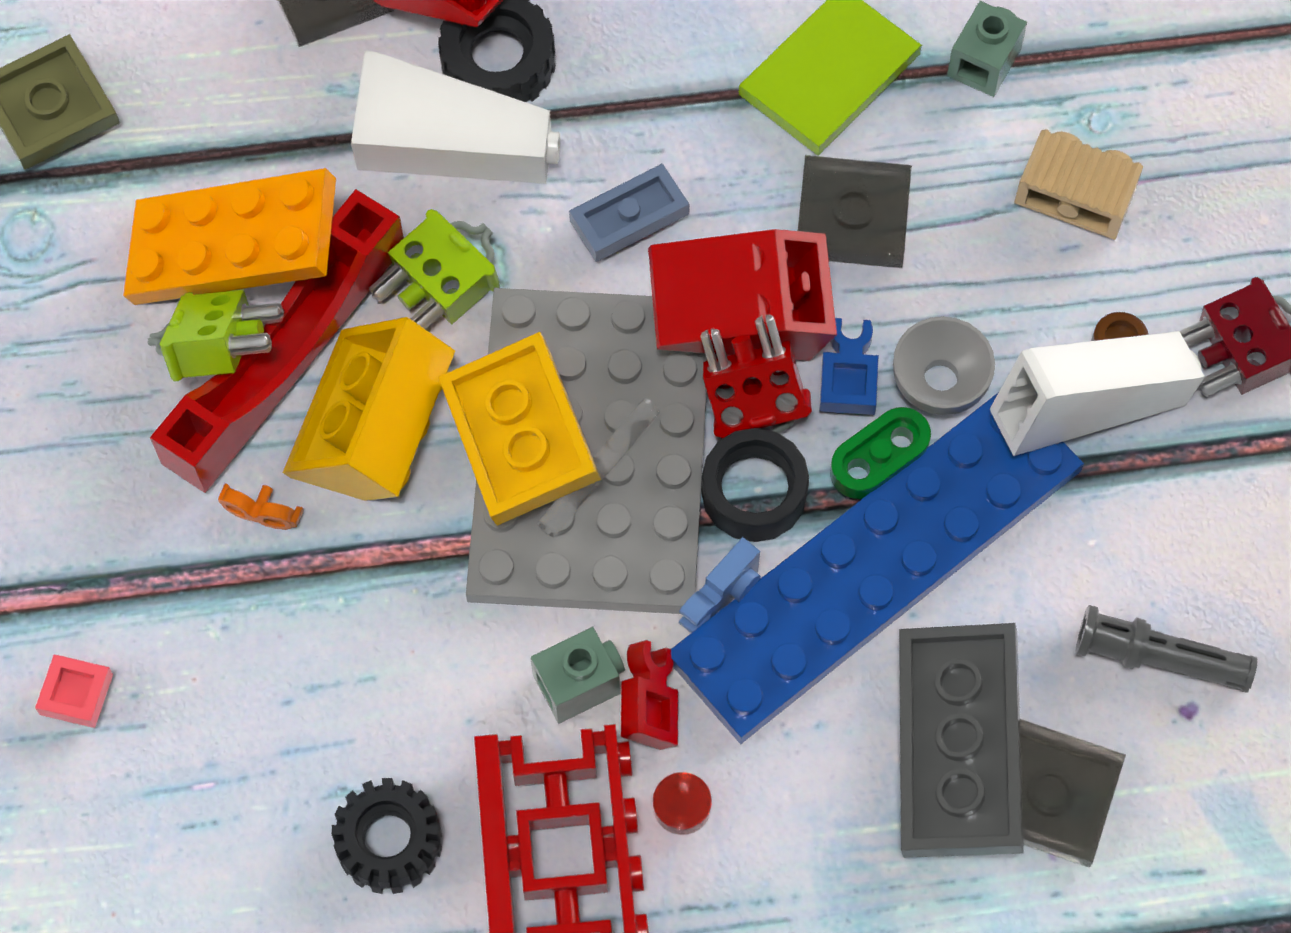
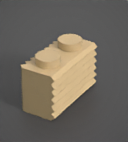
[1014,129,1143,240]

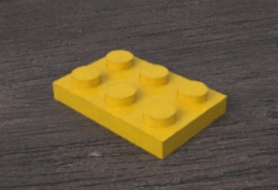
[438,332,601,526]

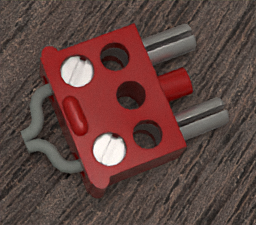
[701,315,812,438]

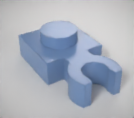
[679,537,761,633]

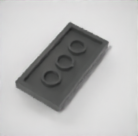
[899,623,1024,858]

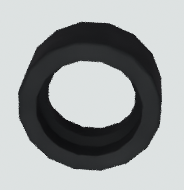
[701,428,809,542]

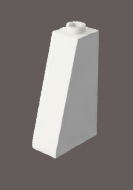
[351,51,560,184]
[989,331,1205,456]

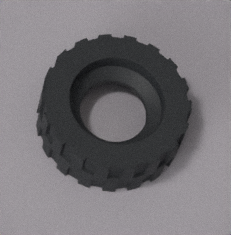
[438,0,556,102]

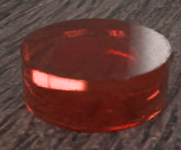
[653,772,712,835]

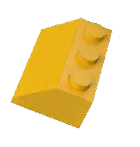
[282,317,455,501]

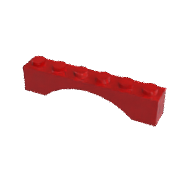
[150,189,404,493]

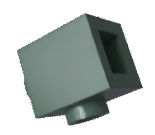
[947,1,1027,97]
[530,627,625,724]

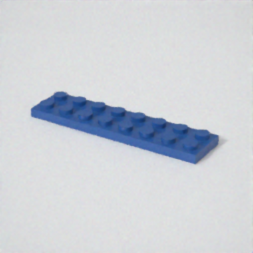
[671,392,1084,745]

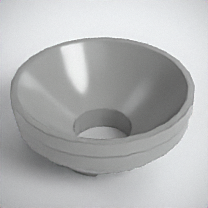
[893,316,995,415]

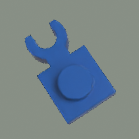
[819,318,879,415]

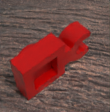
[621,640,678,750]

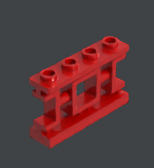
[474,724,649,933]

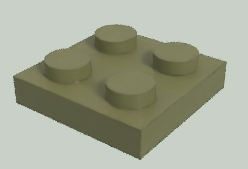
[0,34,120,170]

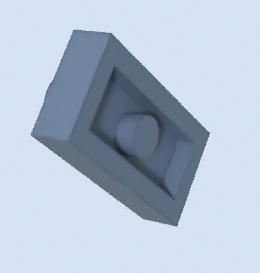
[569,163,690,262]

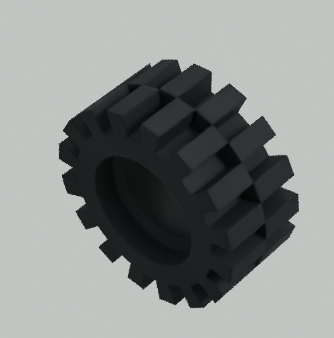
[331,778,442,894]

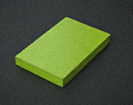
[739,0,922,156]

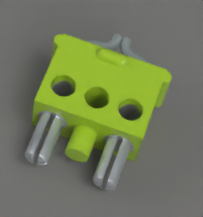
[369,209,500,330]
[148,290,284,381]

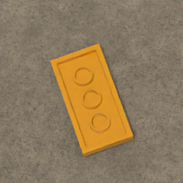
[123,168,336,305]

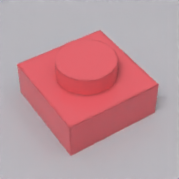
[35,654,113,728]

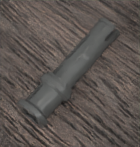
[1075,605,1258,693]

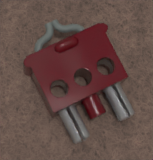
[1179,277,1291,397]

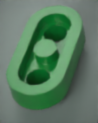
[830,407,931,499]

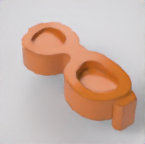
[218,483,304,530]

